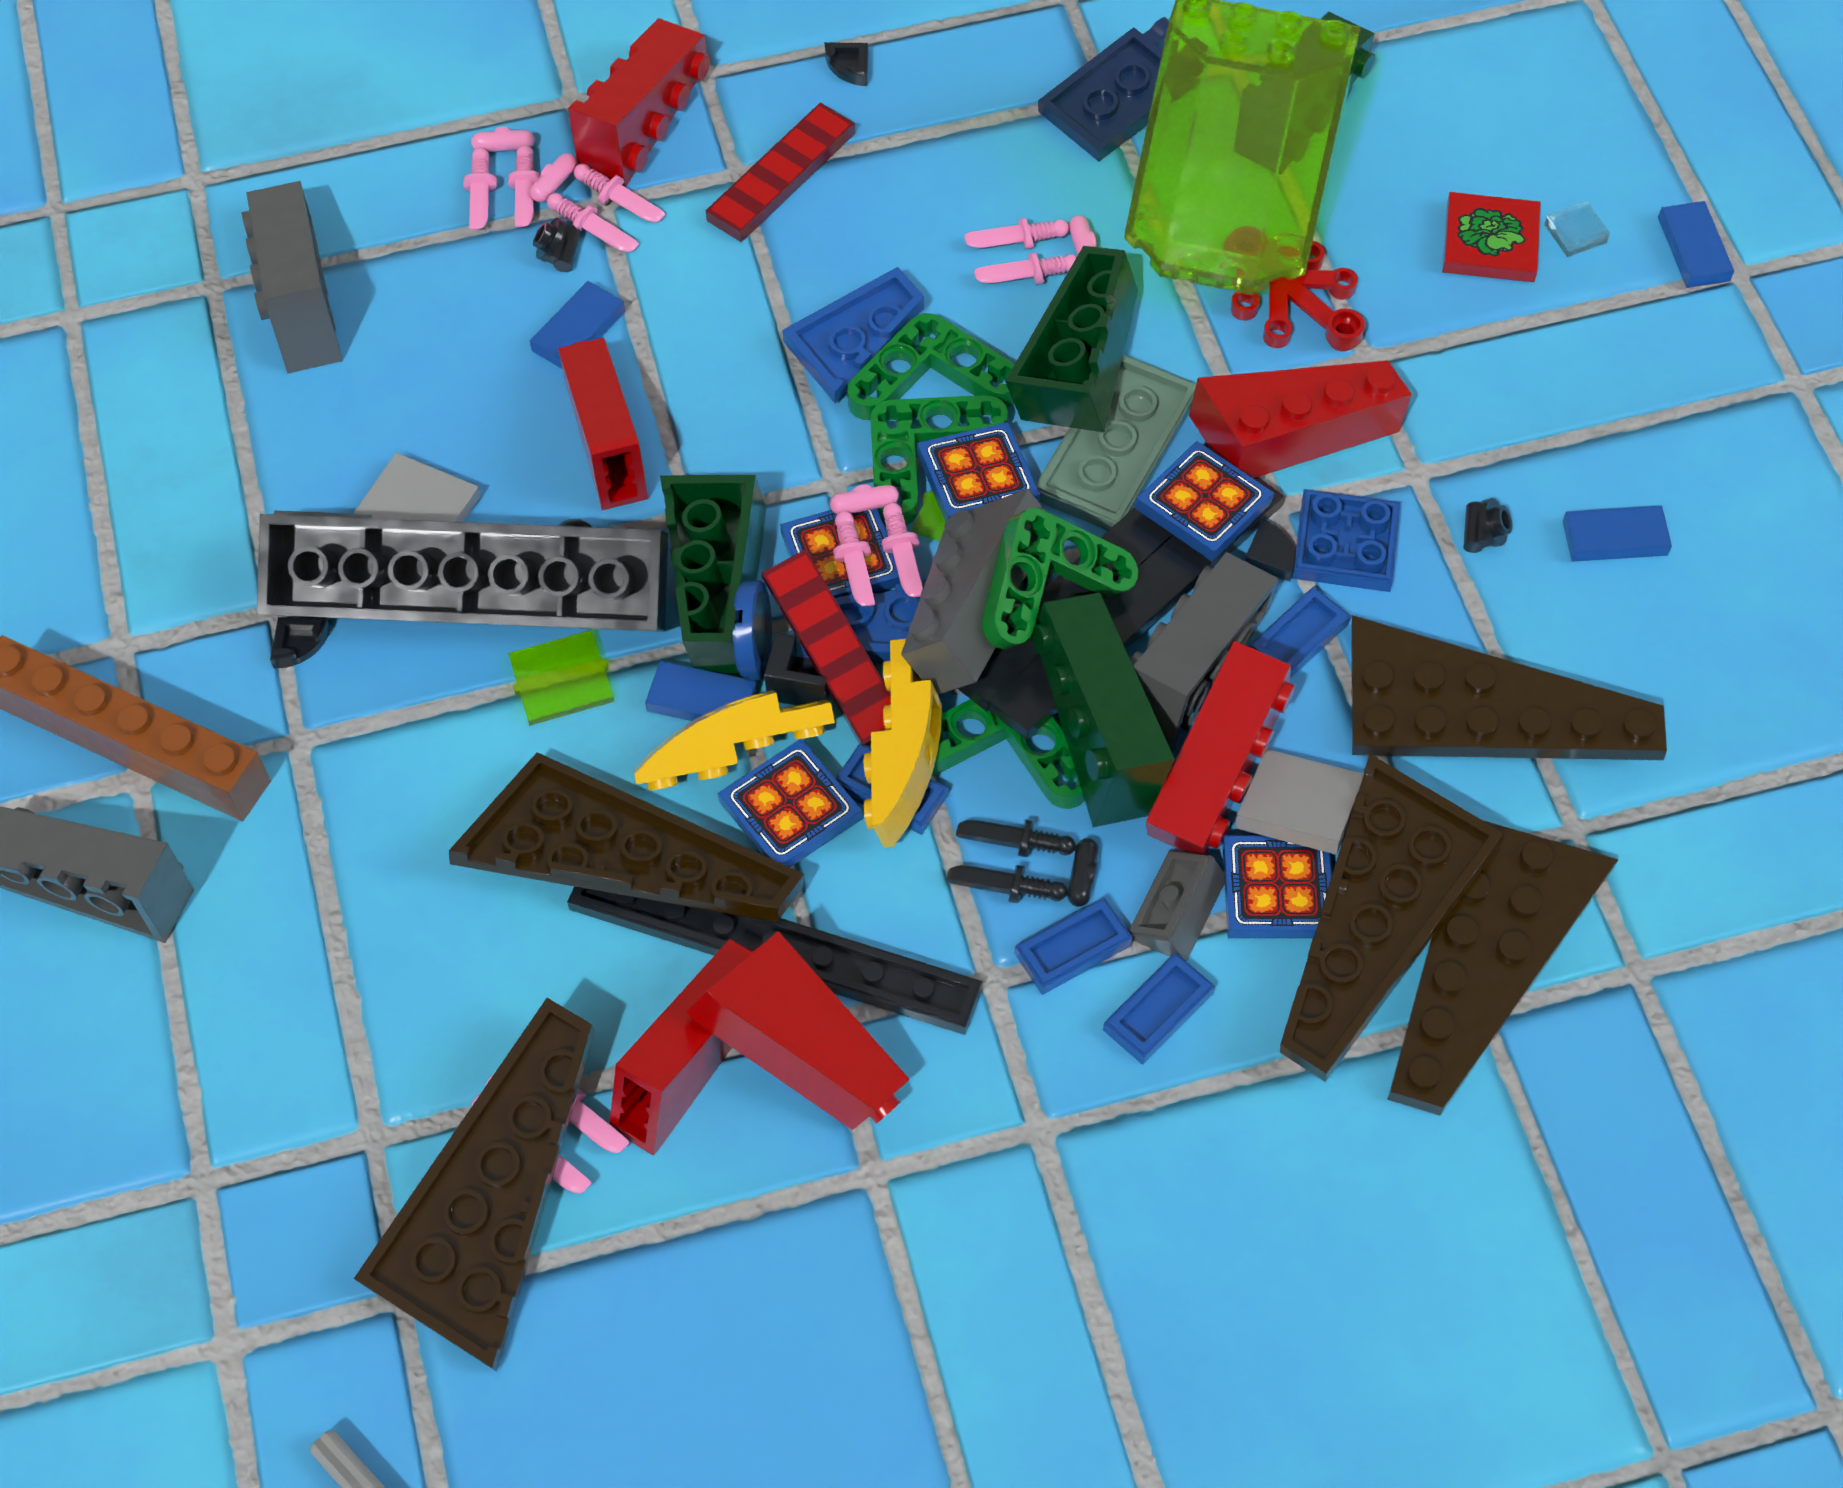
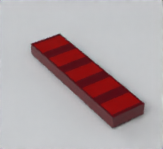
[705,102,855,242]
[761,549,891,746]

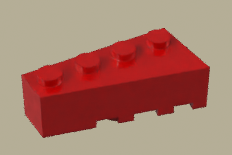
[568,18,710,187]
[1189,360,1412,478]
[1146,641,1296,855]

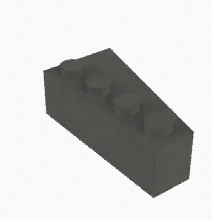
[241,181,343,374]
[901,489,1045,695]
[1130,552,1279,754]
[0,806,194,943]

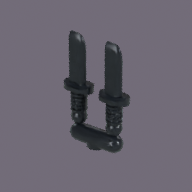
[946,819,1099,907]

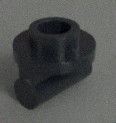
[533,217,581,272]
[1463,498,1512,553]

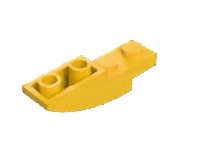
[863,638,942,848]
[633,690,835,790]

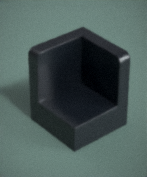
[764,633,830,706]

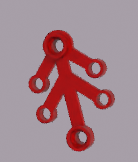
[1223,227,1365,352]

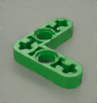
[847,313,1015,420]
[870,395,1008,525]
[982,508,1138,649]
[931,699,1085,809]

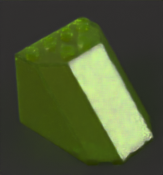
[1124,0,1361,295]

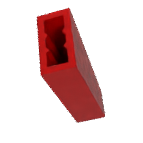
[558,337,648,510]
[686,931,910,1130]
[609,939,754,1156]

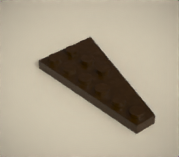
[1351,615,1667,760]
[449,752,804,922]
[1280,753,1504,1082]
[1387,821,1619,1116]
[354,998,595,1372]

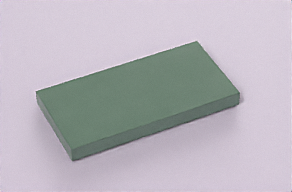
[1036,354,1196,531]

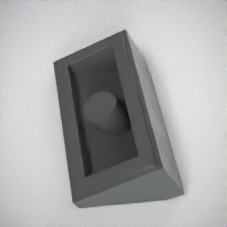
[1128,850,1224,961]

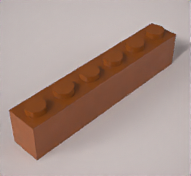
[0,635,271,822]

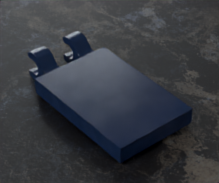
[1038,17,1208,162]

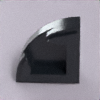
[824,42,868,86]
[1245,519,1295,582]
[270,617,330,668]

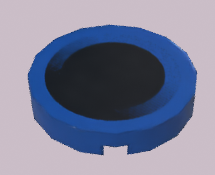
[733,581,772,681]

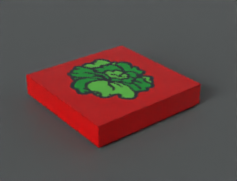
[1442,192,1540,282]

